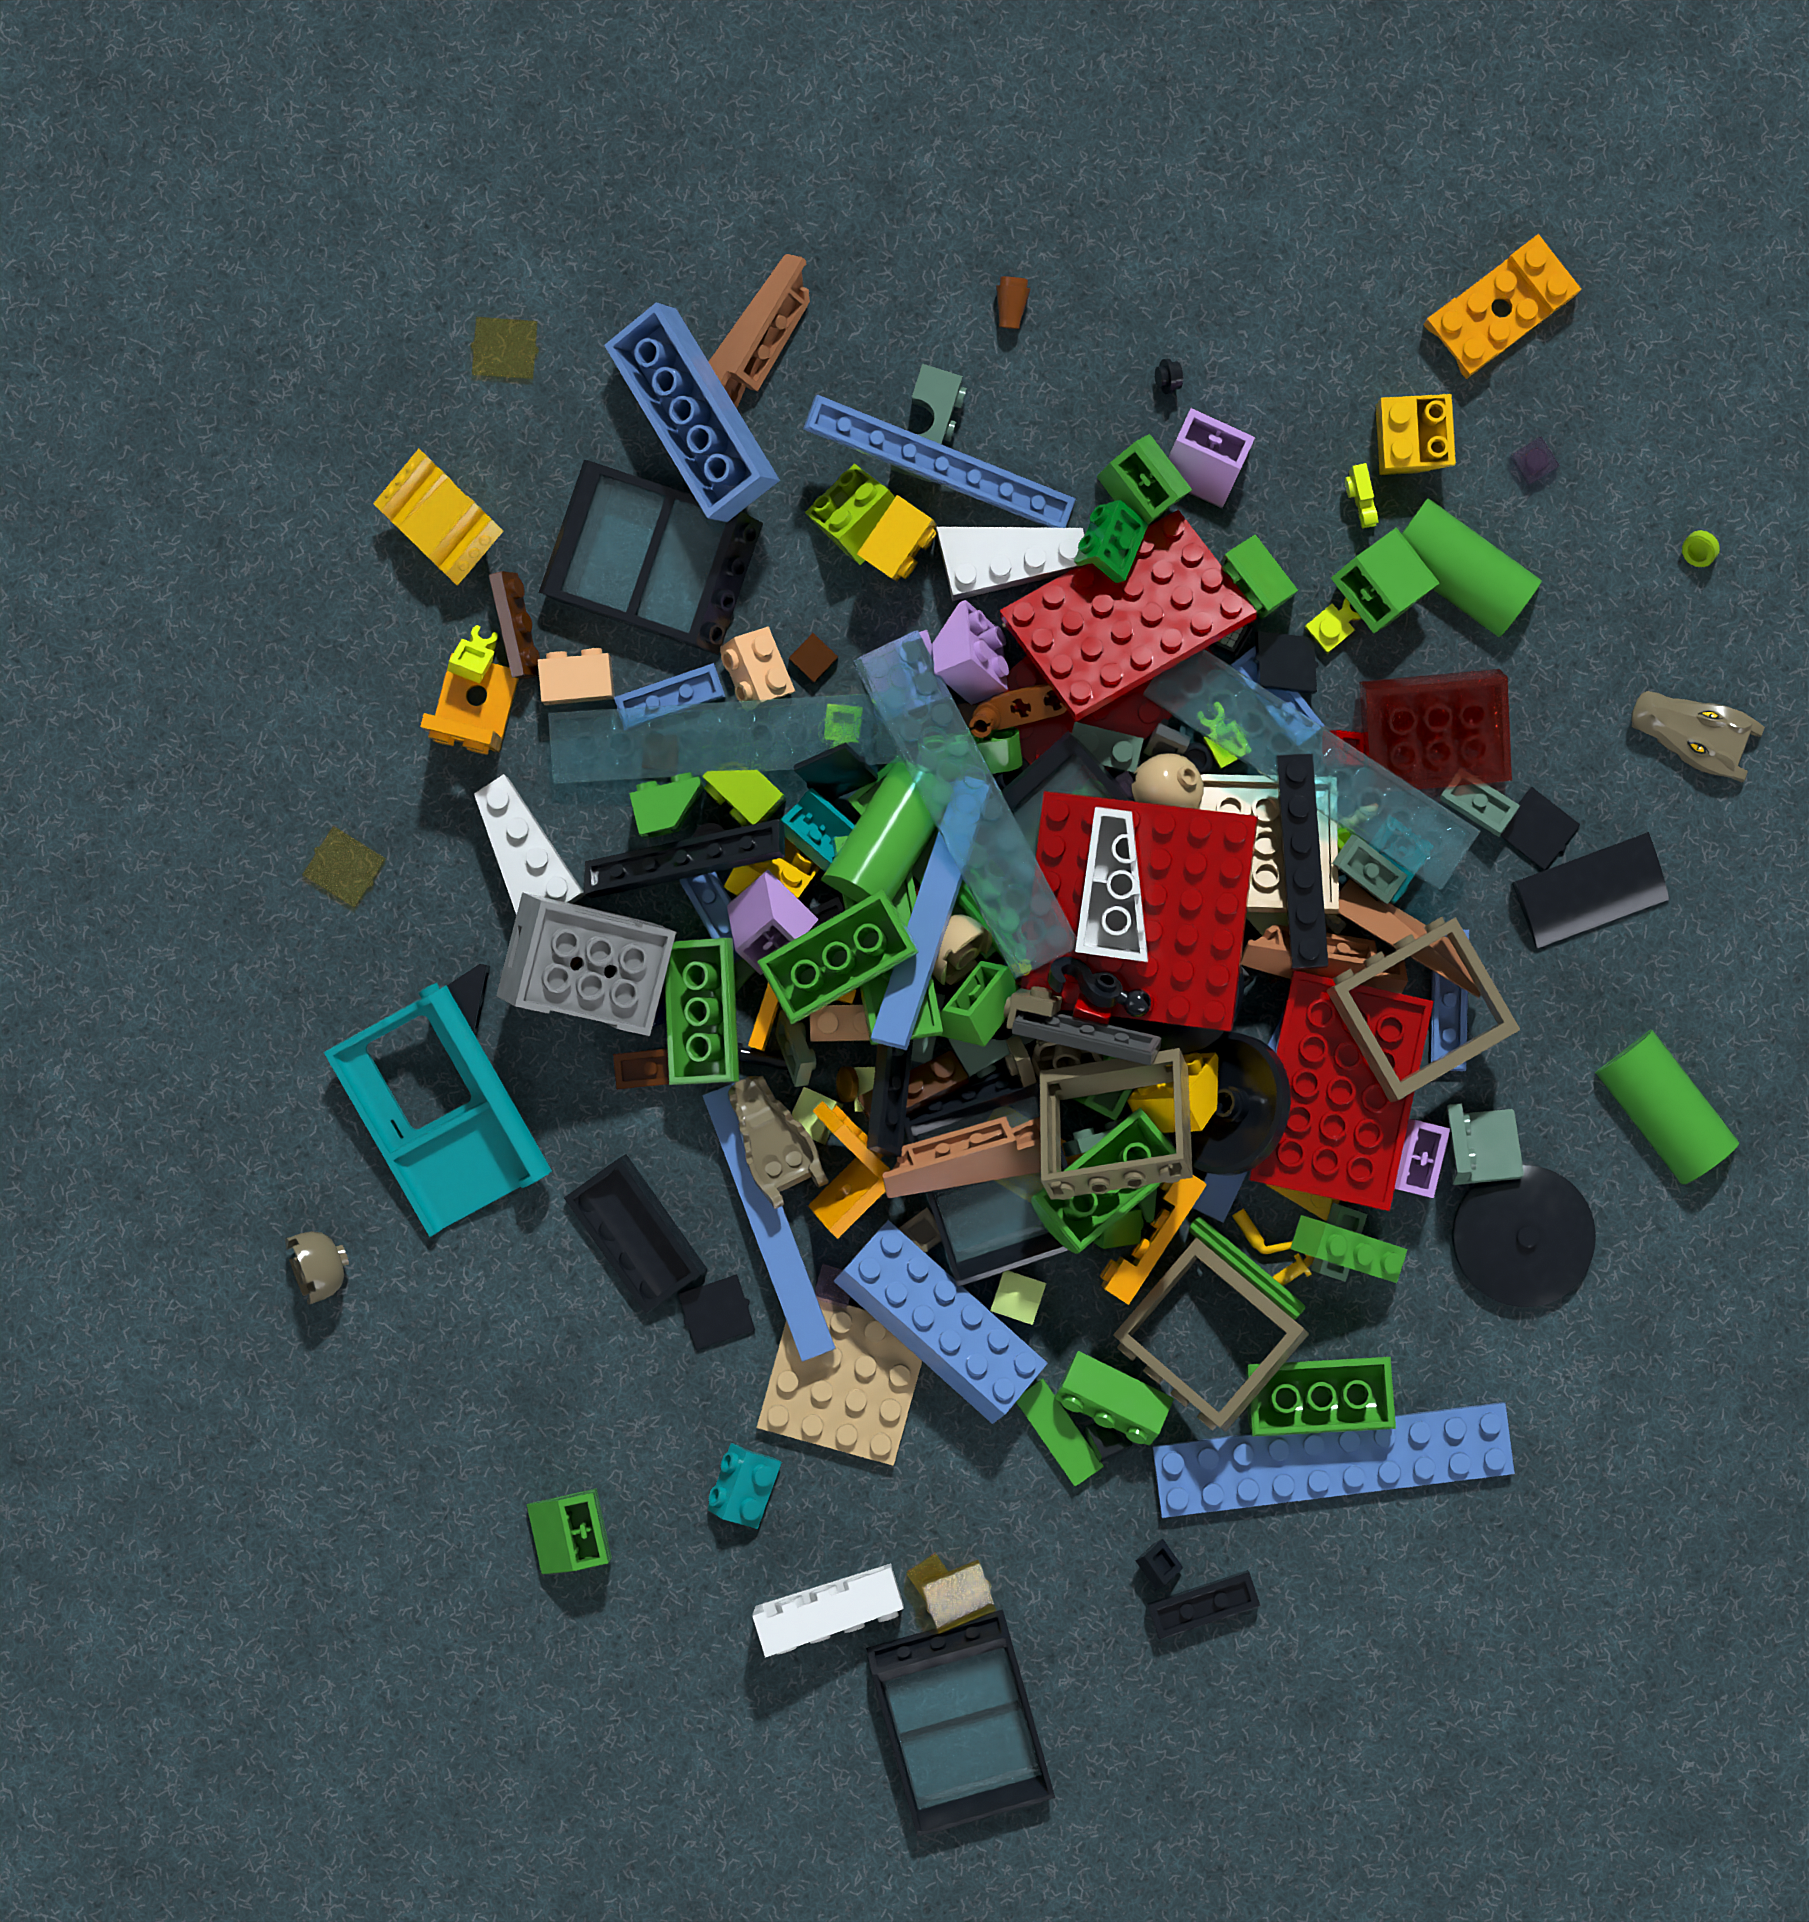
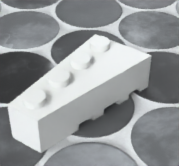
[936,527,1091,601]
[474,774,585,915]
[1075,807,1148,962]
[753,1563,904,1658]

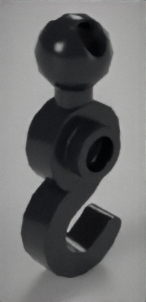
[1047,957,1151,1017]

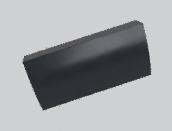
[1512,832,1669,948]
[564,1154,708,1314]

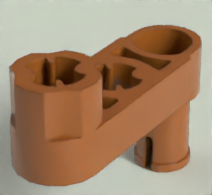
[969,682,1067,738]

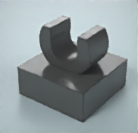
[1143,719,1191,757]

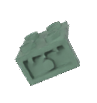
[1443,1103,1524,1185]

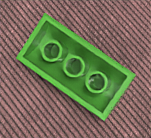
[1401,498,1542,637]
[821,762,952,903]
[757,889,919,1024]
[664,938,739,1085]
[1595,1029,1739,1185]
[1031,1108,1176,1254]
[1246,1357,1396,1437]

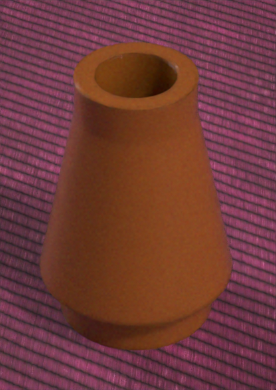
[996,276,1031,329]

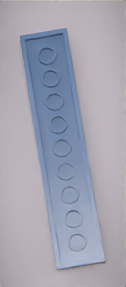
[1152,1402,1515,1518]

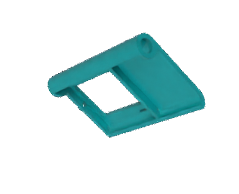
[324,982,552,1237]

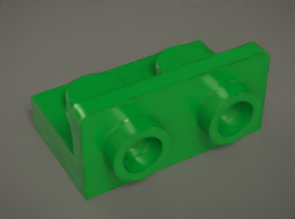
[1074,499,1149,583]

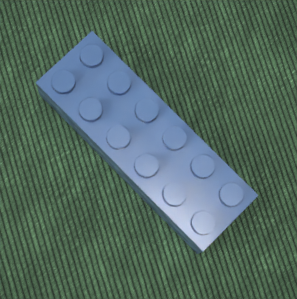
[604,302,780,522]
[834,1220,1048,1424]

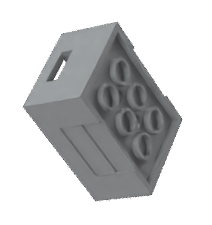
[496,892,676,1036]

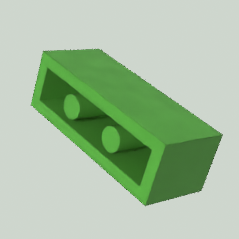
[1290,1215,1408,1283]
[1054,1351,1174,1446]

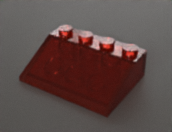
[1359,669,1512,794]

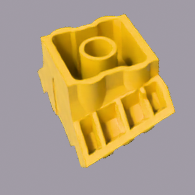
[373,448,503,586]

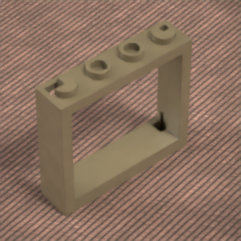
[1326,917,1520,1103]
[1040,1048,1193,1200]
[1113,1238,1309,1432]

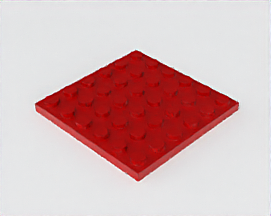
[1020,791,1258,1031]

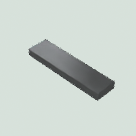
[1012,1010,1162,1066]

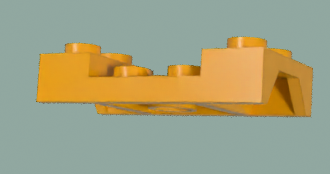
[1423,234,1581,379]
[1100,1175,1207,1305]

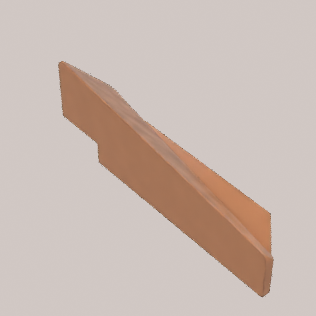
[708,254,810,408]
[1338,879,1481,999]
[1241,924,1408,994]
[882,1116,1041,1198]

